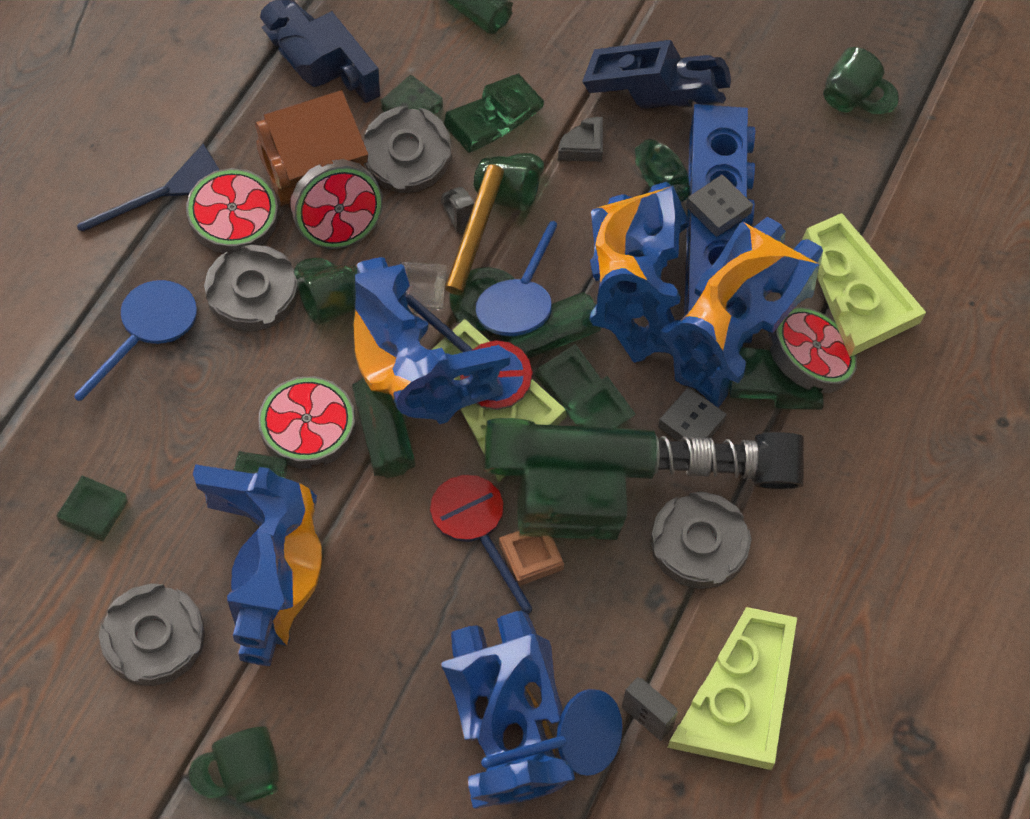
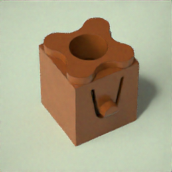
[255,90,368,208]

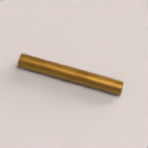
[445,165,504,295]

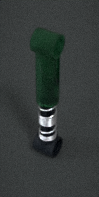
[484,418,804,489]

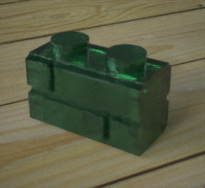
[517,467,628,540]

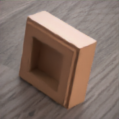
[499,522,564,586]

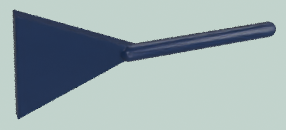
[77,144,219,231]

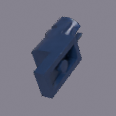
[260,0,380,104]
[582,40,731,109]

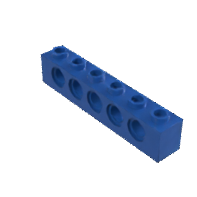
[684,104,755,354]

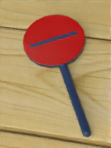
[430,475,532,614]

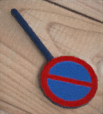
[406,295,533,410]

